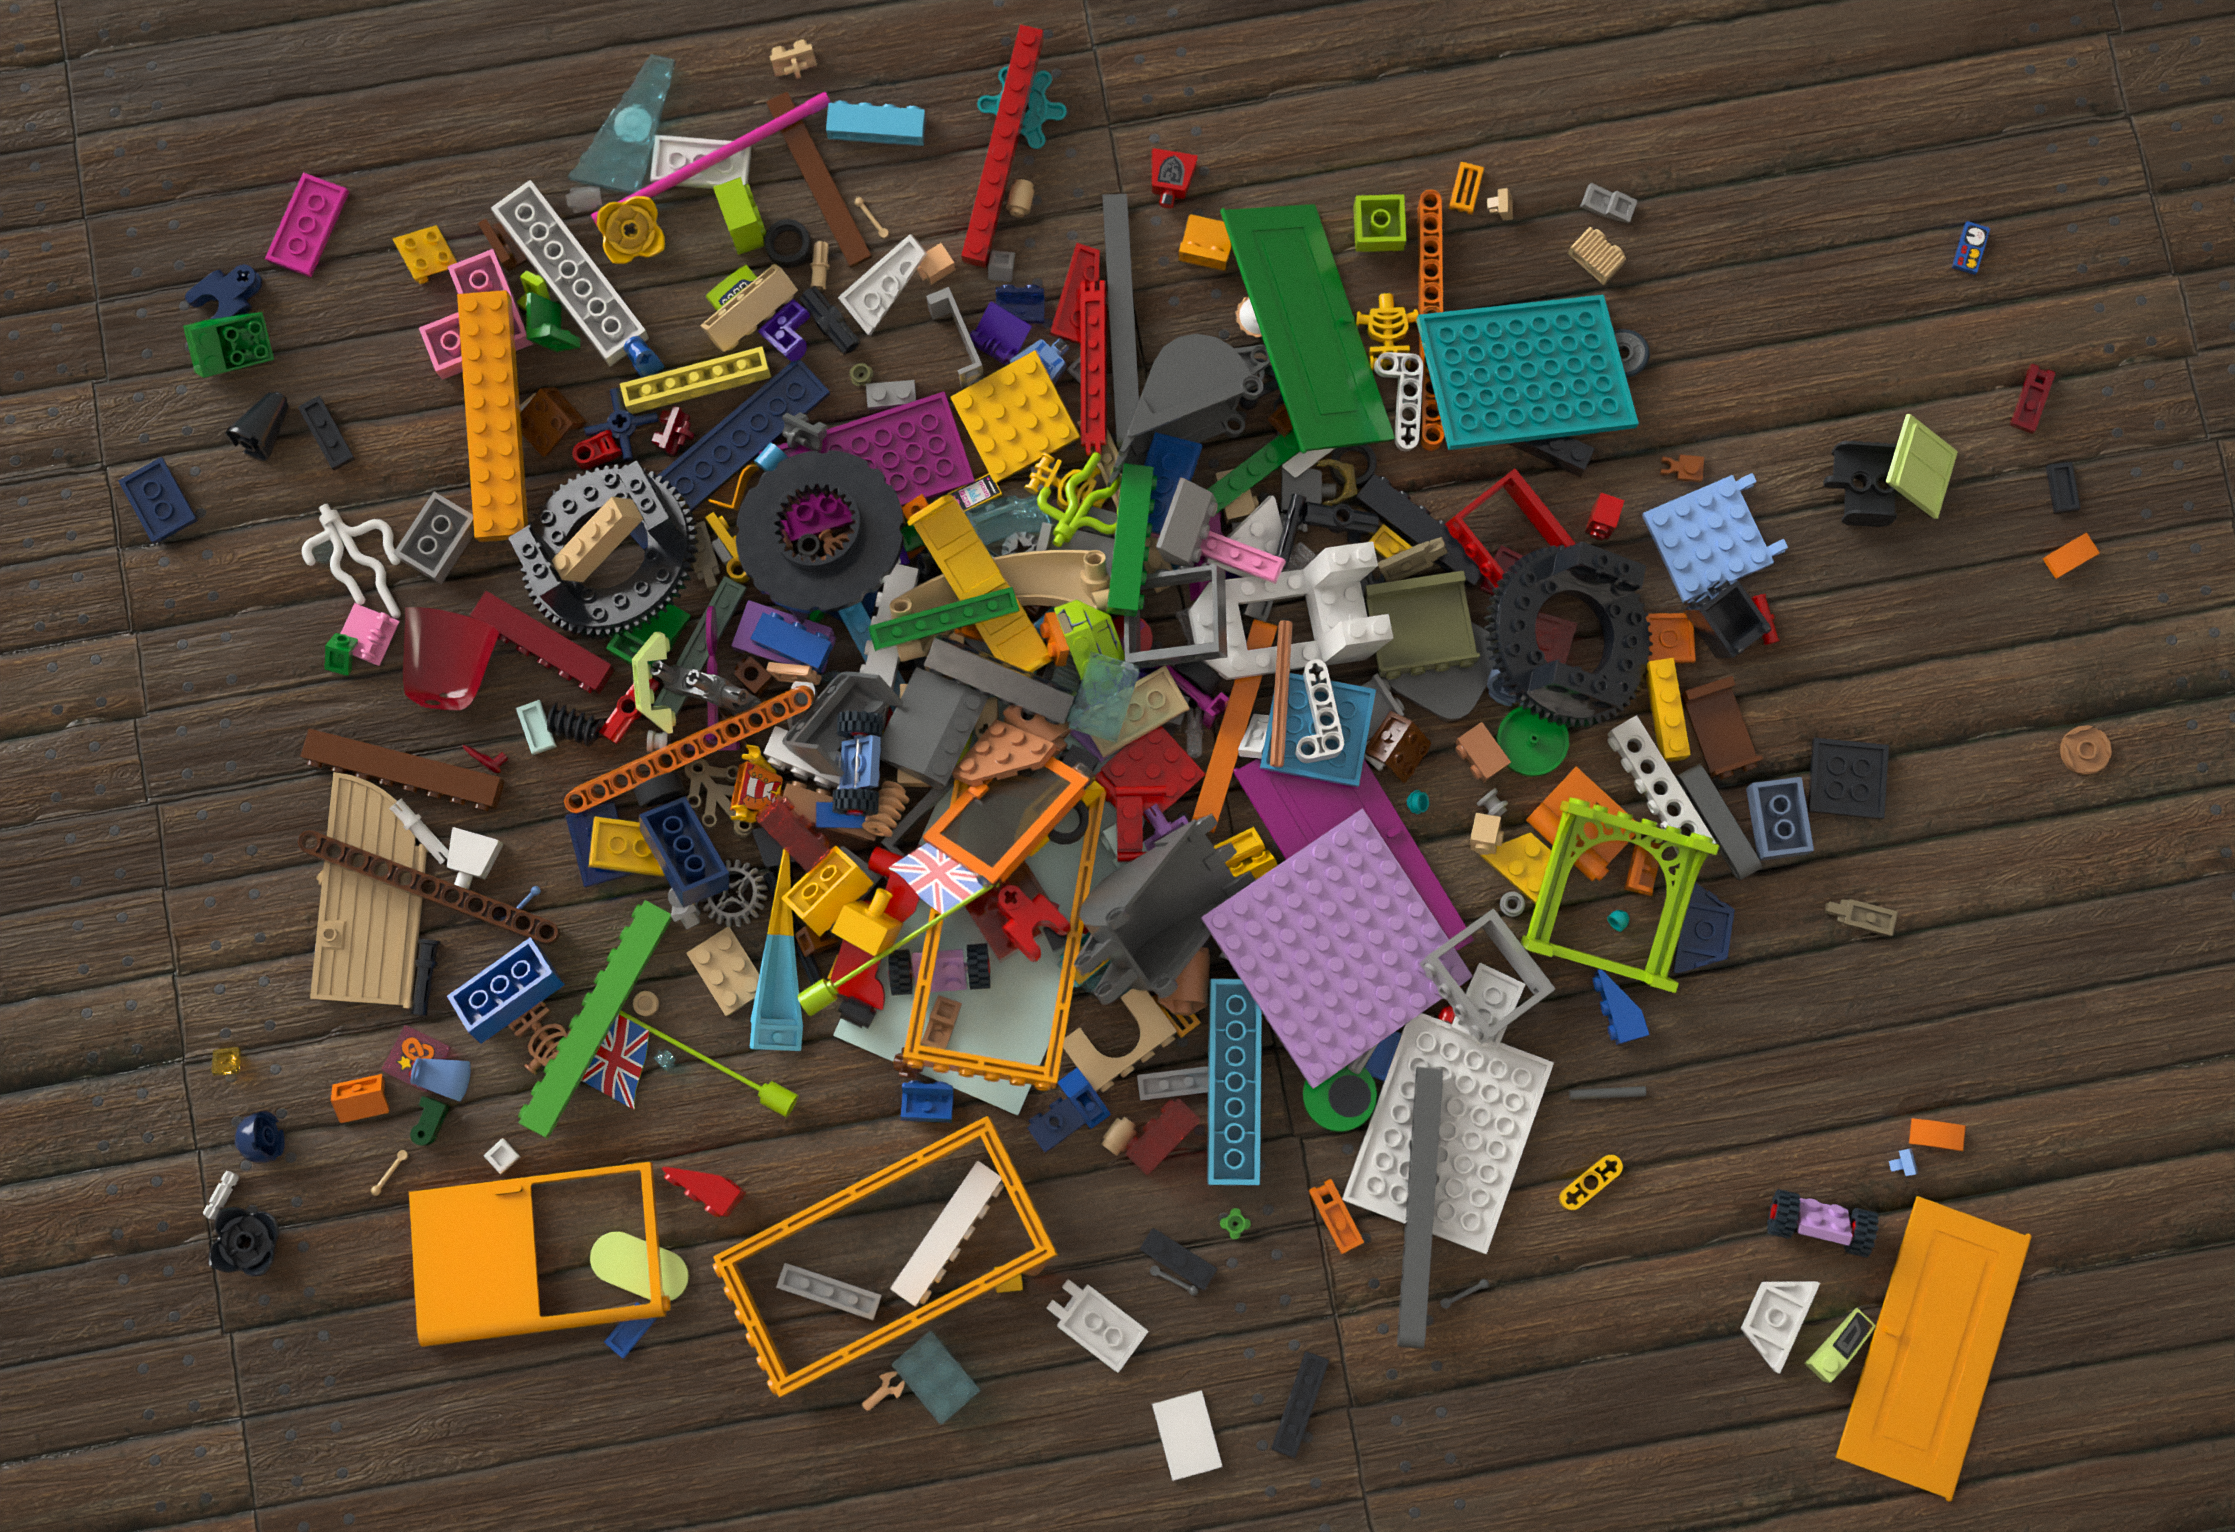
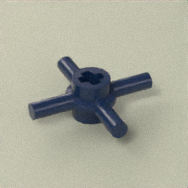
[584,388,659,461]

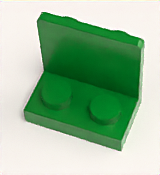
[526,292,581,352]

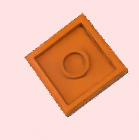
[1646,613,1696,663]

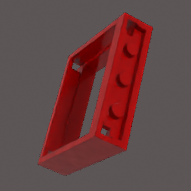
[1445,468,1576,588]

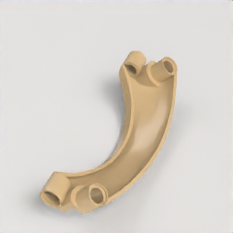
[889,550,1110,662]

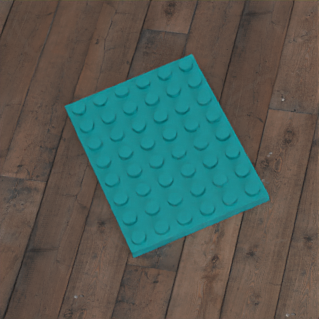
[1416,295,1639,450]

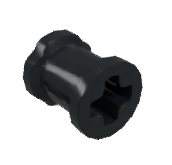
[917,552,939,575]

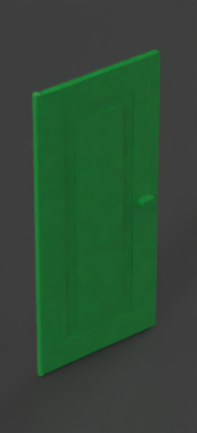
[1220,204,1395,454]

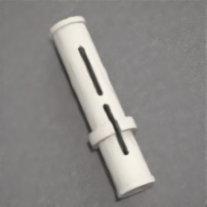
[389,798,449,864]

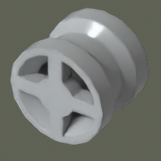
[647,730,671,756]

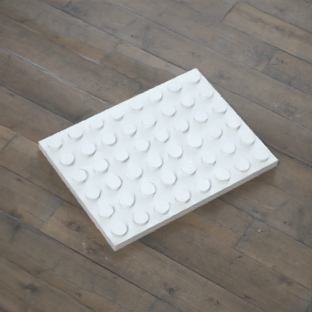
[1342,1013,1554,1254]

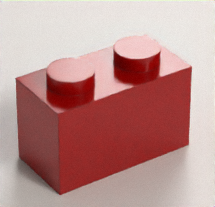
[1585,493,1625,540]

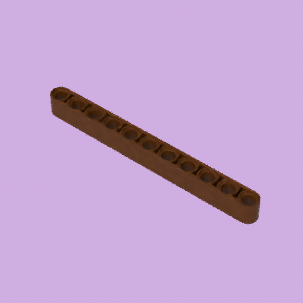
[298,830,560,945]

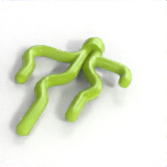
[1037,452,1121,547]

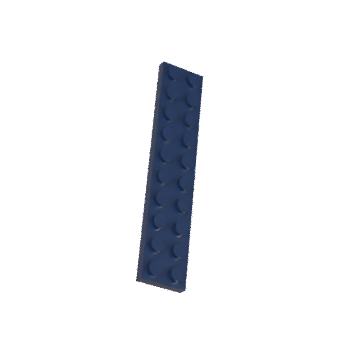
[630,359,830,551]

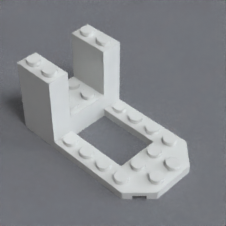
[1188,542,1393,680]

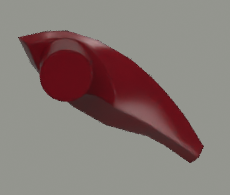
[462,745,508,773]

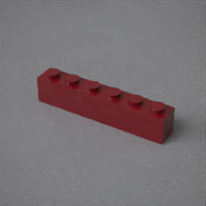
[470,591,615,694]

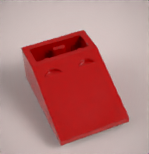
[661,1166,747,1218]

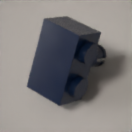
[1027,1097,1086,1153]

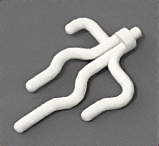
[302,504,401,619]

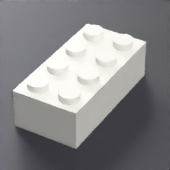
[764,726,841,790]

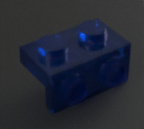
[996,284,1045,323]

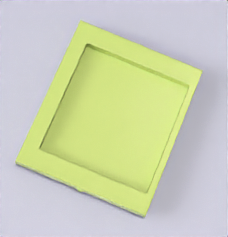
[1886,414,1958,519]

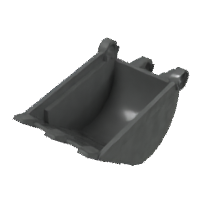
[1106,334,1271,488]
[1074,814,1256,1005]

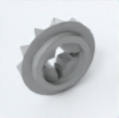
[1002,531,1038,556]

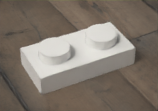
[1238,714,1269,759]

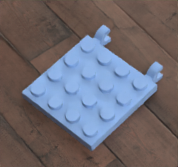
[1642,473,1788,603]

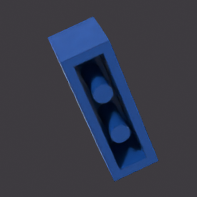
[750,612,833,674]

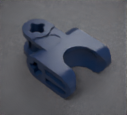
[185,264,262,319]

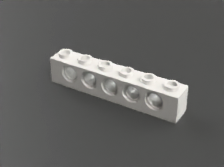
[1607,715,1716,854]

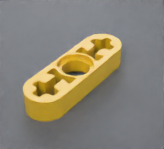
[1559,1155,1623,1210]

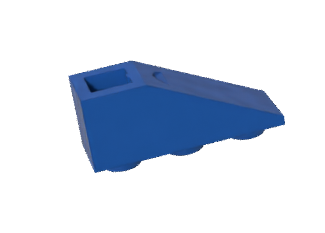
[1592,969,1649,1045]

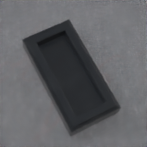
[2046,462,2081,514]

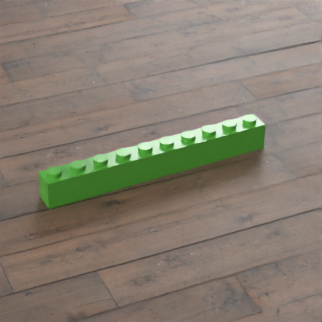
[518,900,672,1139]

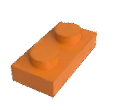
[1040,612,1070,667]

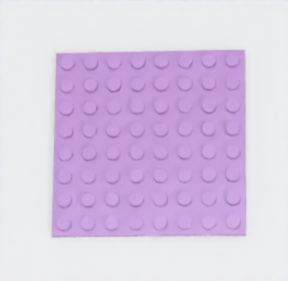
[1201,809,1473,1089]

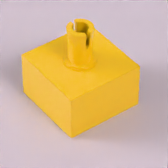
[831,888,903,956]

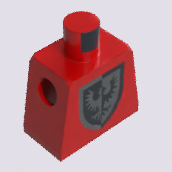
[1152,148,1198,209]

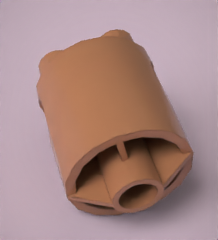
[1003,704,1073,757]
[1158,947,1210,1015]

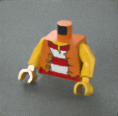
[730,745,784,823]

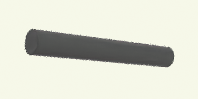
[1569,1086,1646,1100]

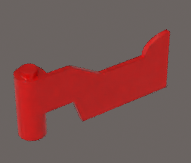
[830,847,920,1010]

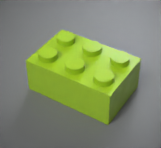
[713,177,766,255]

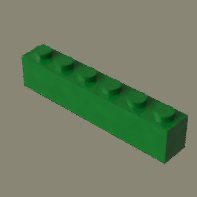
[1106,463,1157,617]

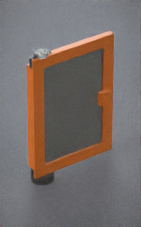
[922,756,1096,889]

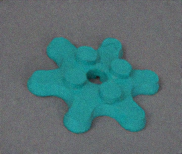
[977,67,1067,149]

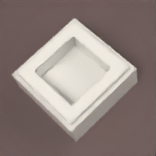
[484,1138,521,1174]

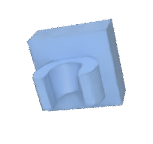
[1889,1148,1918,1176]

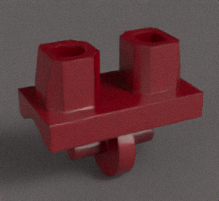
[652,406,695,457]

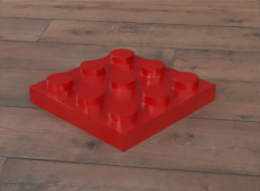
[1100,726,1206,825]

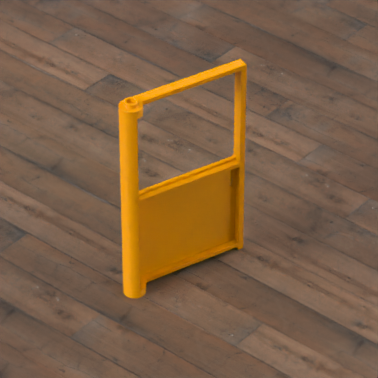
[409,1162,671,1347]

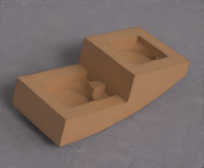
[921,995,962,1050]

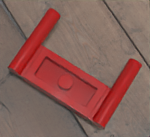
[1115,786,1167,862]

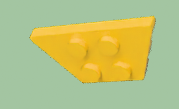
[1480,833,1551,905]

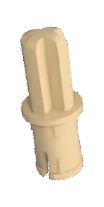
[810,241,830,291]

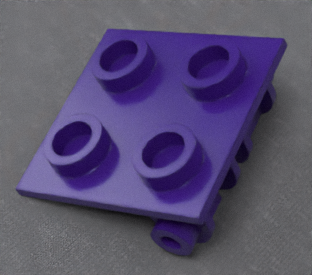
[970,301,1032,366]

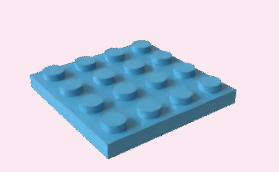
[1260,673,1376,787]

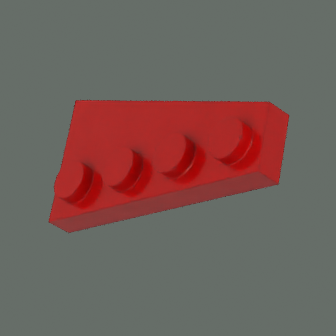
[1049,243,1100,345]

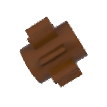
[893,1047,924,1079]

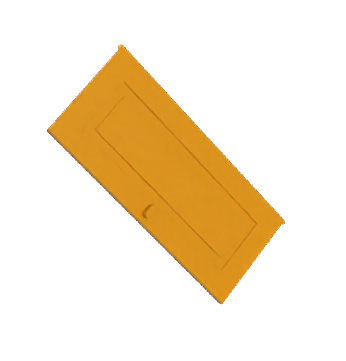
[1836,1196,2031,1502]

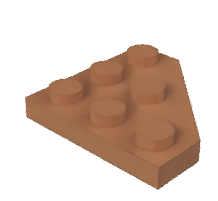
[952,719,1057,787]

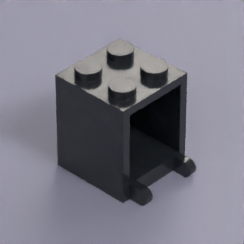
[1683,579,1771,658]

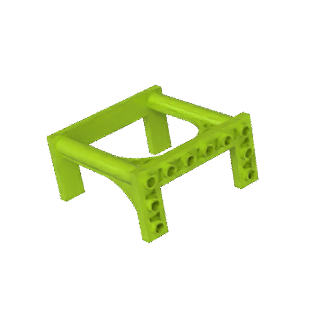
[1521,797,1719,993]

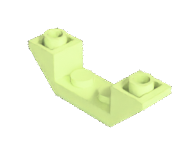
[632,632,676,734]

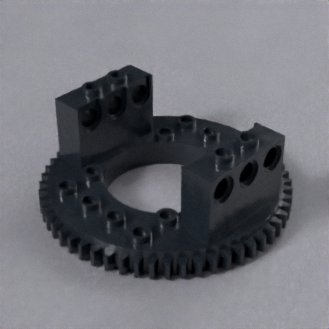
[508,460,699,639]
[1484,541,1653,728]

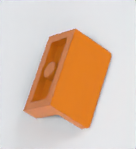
[331,1074,389,1123]

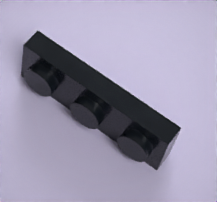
[298,395,355,471]
[1139,1228,1217,1290]

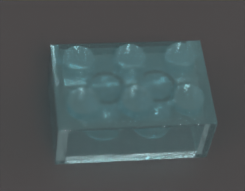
[1068,652,1139,743]
[891,1330,982,1425]

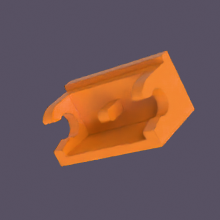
[1624,842,1661,896]

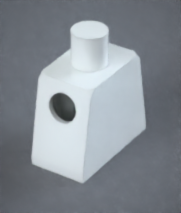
[447,827,503,890]

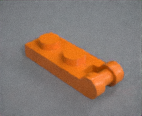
[1308,1178,1364,1254]

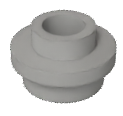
[1500,892,1525,917]

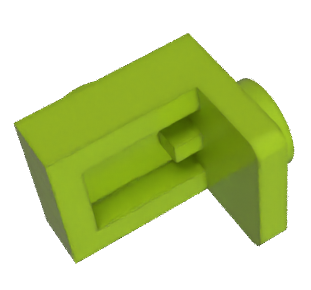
[517,271,550,311]

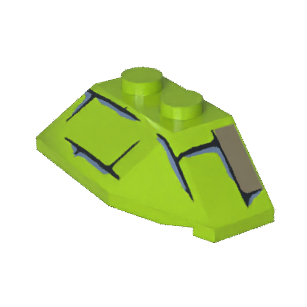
[1054,599,1126,699]

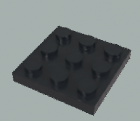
[1808,738,1889,820]

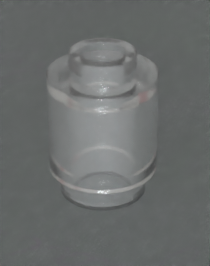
[566,185,602,213]

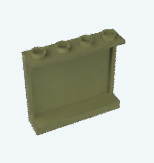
[1364,571,1480,679]

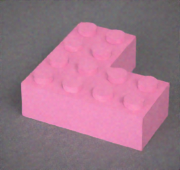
[419,249,533,380]

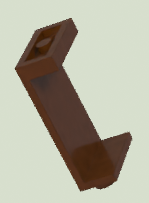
[1681,676,1763,780]

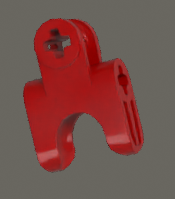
[997,885,1071,962]

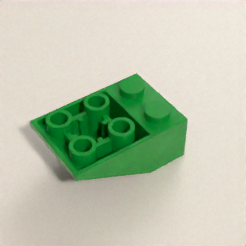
[183,312,274,378]
[606,604,692,678]

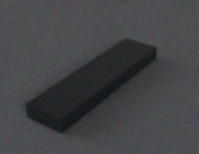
[1271,1351,1330,1458]

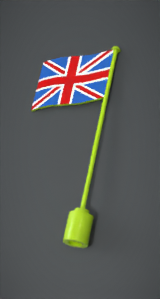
[797,843,1000,1016]
[582,1011,799,1118]

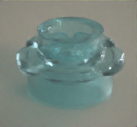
[653,1049,676,1072]

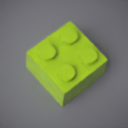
[1354,195,1406,252]

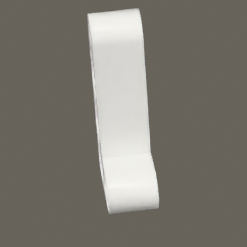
[1374,352,1423,452]
[1295,659,1344,763]

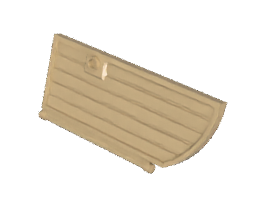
[310,772,428,1009]

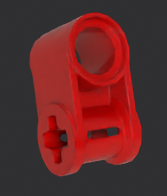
[572,430,622,470]

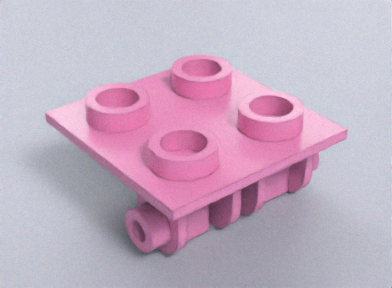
[341,603,400,666]

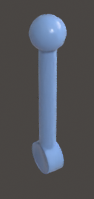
[500,886,541,921]

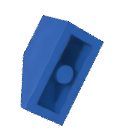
[1057,1067,1111,1129]

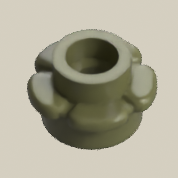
[849,363,873,386]

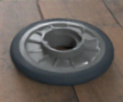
[1614,329,1650,378]

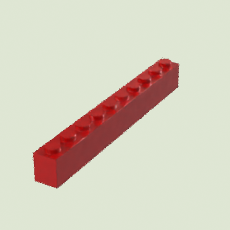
[961,24,1044,268]

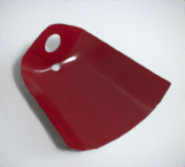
[403,607,500,711]

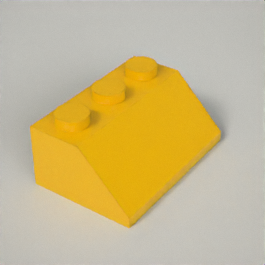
[781,845,874,937]

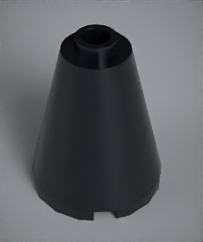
[225,392,289,461]

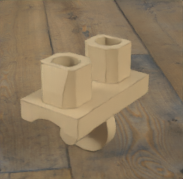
[770,39,817,79]

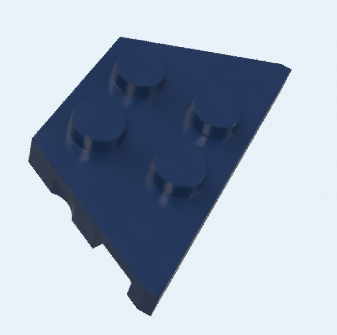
[1672,881,1735,974]

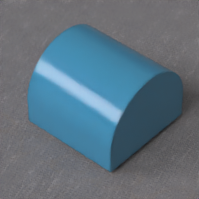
[754,443,788,472]

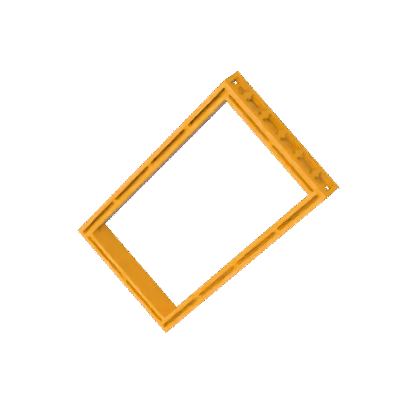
[903,776,1106,1091]
[713,1116,1058,1397]

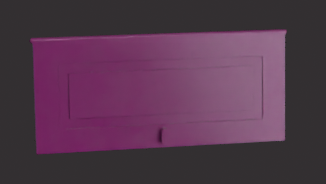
[1233,758,1474,951]

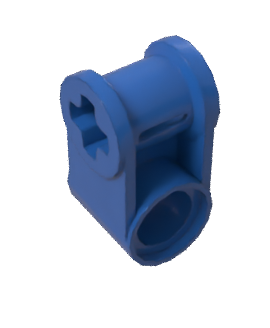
[623,336,665,378]

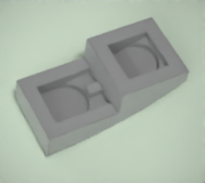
[1580,183,1638,223]

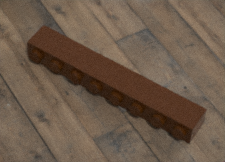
[300,728,505,812]

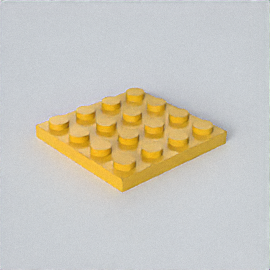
[950,350,1081,483]

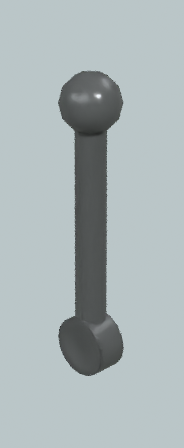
[1150,1266,1199,1296]
[1440,1279,1489,1308]

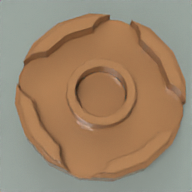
[2060,725,2112,775]

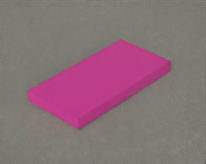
[265,173,349,277]

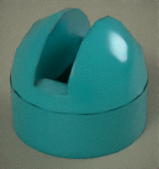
[1607,910,1630,932]

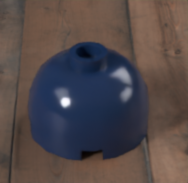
[235,1111,285,1163]

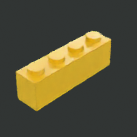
[1646,658,1690,762]

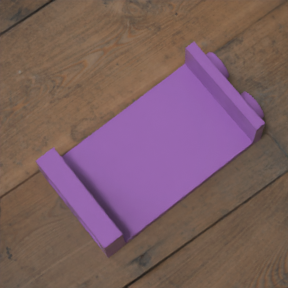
[732,600,836,675]

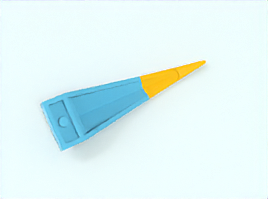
[750,847,803,1051]

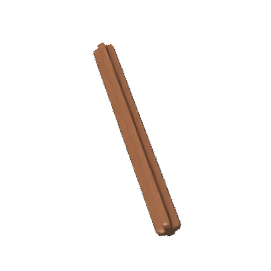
[1270,620,1292,768]

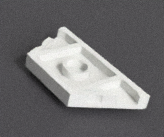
[1204,496,1283,578]
[1741,1282,1820,1373]

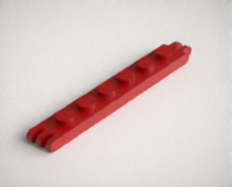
[1080,280,1107,456]

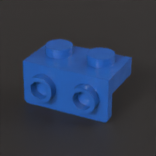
[901,1080,954,1123]

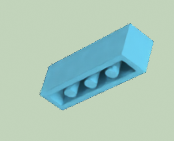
[826,101,926,146]

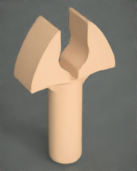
[862,1371,906,1411]

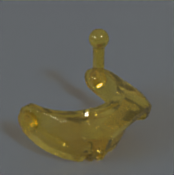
[1317,459,1357,506]

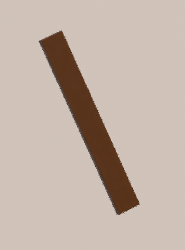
[766,92,872,268]

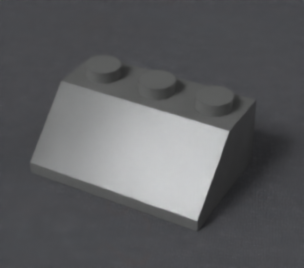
[1156,478,1218,567]

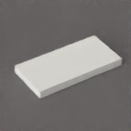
[650,135,752,188]

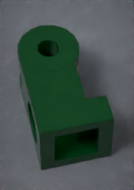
[410,1096,450,1146]

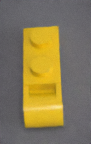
[705,512,751,584]

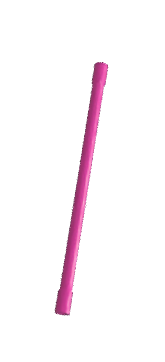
[591,92,831,227]

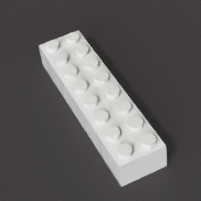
[491,180,649,366]

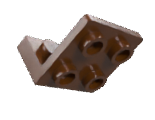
[478,219,528,272]
[520,387,587,457]
[1365,711,1431,783]

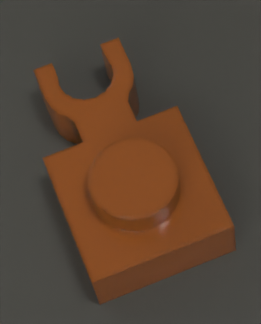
[1660,455,1704,483]

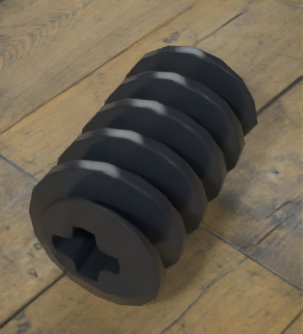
[547,702,604,747]

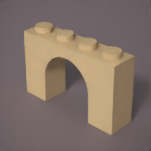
[1063,989,1177,1093]

